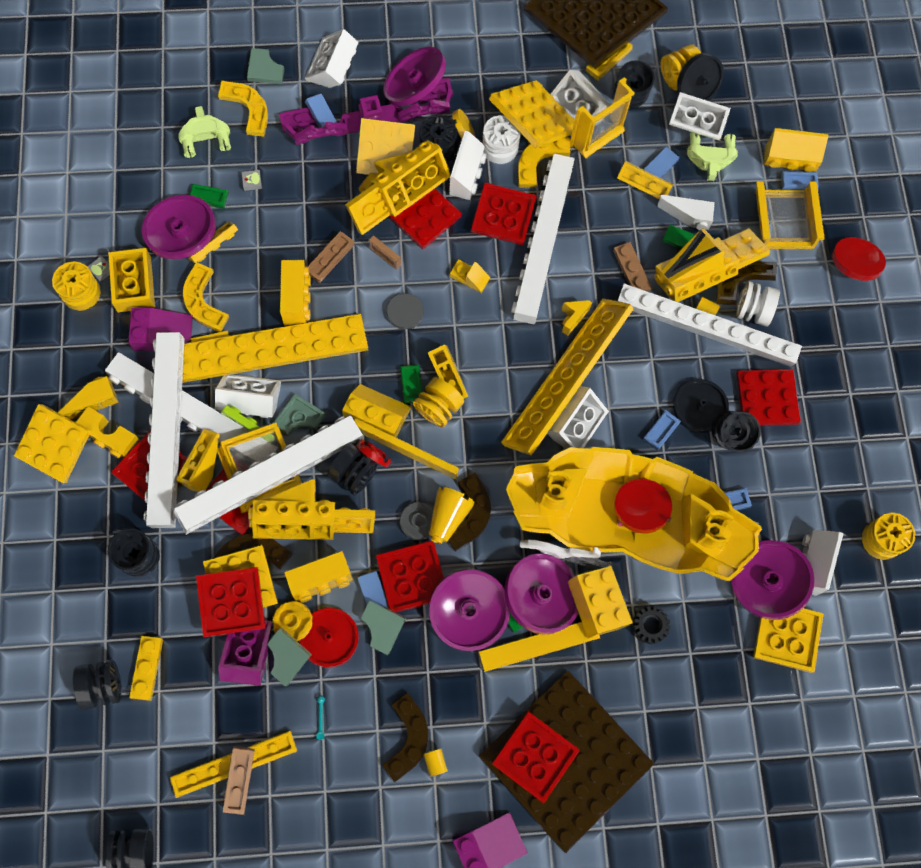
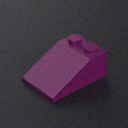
[129,308,193,351]
[218,620,273,686]
[452,812,527,868]

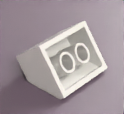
[305,29,358,88]
[551,70,611,124]
[669,92,731,141]
[450,131,487,200]
[215,374,281,418]
[547,386,609,449]
[802,530,843,596]

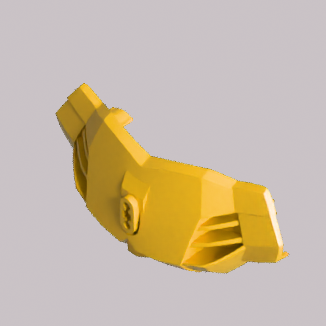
[506,447,762,581]

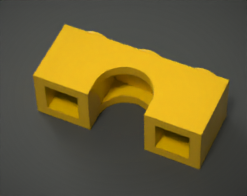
[76,406,140,459]

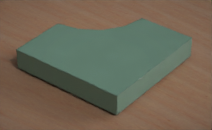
[247,48,284,84]
[272,394,327,435]
[361,600,406,655]
[267,628,312,687]

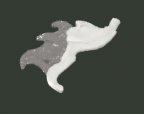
[520,540,612,567]

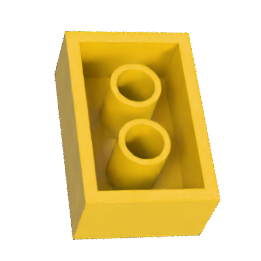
[108,248,155,313]
[280,260,311,327]
[284,551,353,603]
[568,566,632,639]

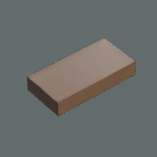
[369,236,401,269]

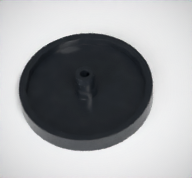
[677,53,724,101]
[673,379,729,433]

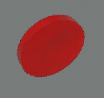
[832,237,886,281]
[614,479,672,534]
[300,608,359,668]

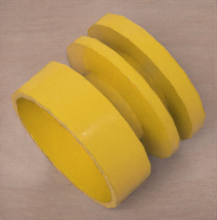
[661,44,701,91]
[52,261,101,311]
[413,377,464,428]
[862,513,915,560]

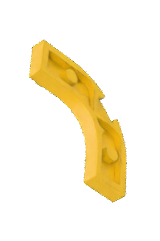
[218,81,268,137]
[518,137,570,188]
[183,262,229,332]

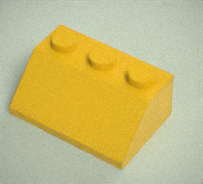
[764,128,828,172]
[342,384,411,438]

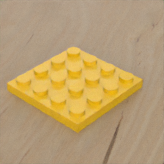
[489,80,575,148]

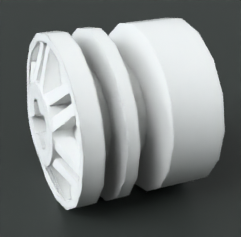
[482,115,520,164]
[736,281,780,327]

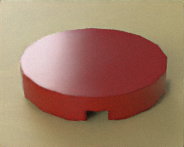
[356,439,392,467]

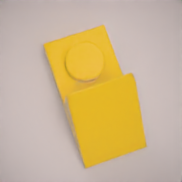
[450,259,490,293]
[561,300,592,336]

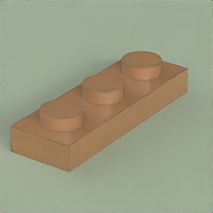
[308,231,355,283]
[613,242,652,292]
[223,746,255,815]

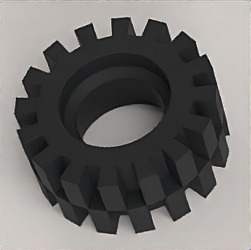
[632,606,671,644]

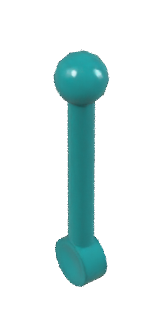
[316,696,325,740]

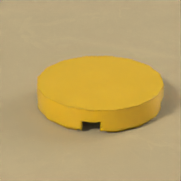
[452,109,475,138]
[272,601,313,641]

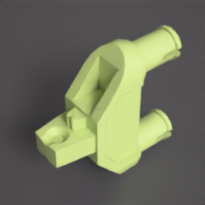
[178,106,231,158]
[687,132,738,181]

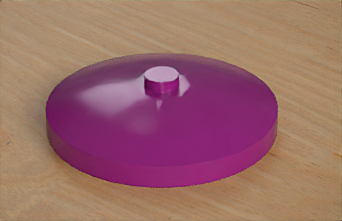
[384,47,446,106]
[142,195,216,259]
[731,540,814,620]
[505,554,578,634]
[429,569,510,651]

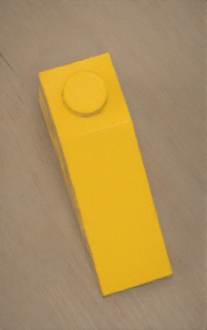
[428,345,469,399]
[58,376,119,420]
[176,429,220,492]

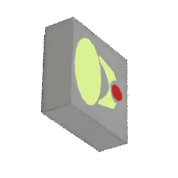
[242,170,262,191]
[88,256,110,282]

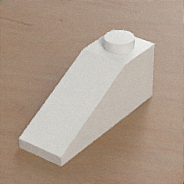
[657,195,715,230]

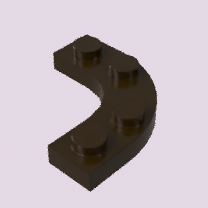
[717,261,777,305]
[448,472,491,552]
[212,534,293,570]
[382,693,428,783]

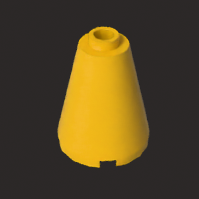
[429,487,474,544]

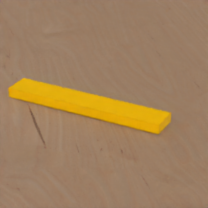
[354,419,459,480]
[479,622,600,672]
[170,731,297,798]

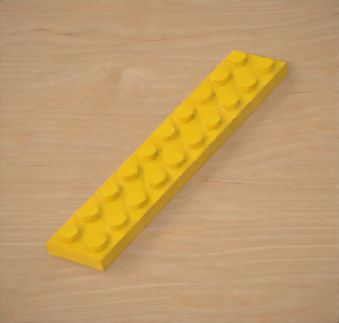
[501,299,633,456]
[182,314,368,383]

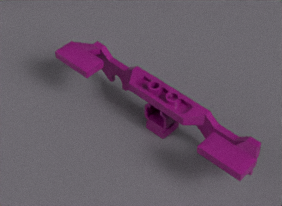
[279,78,453,145]

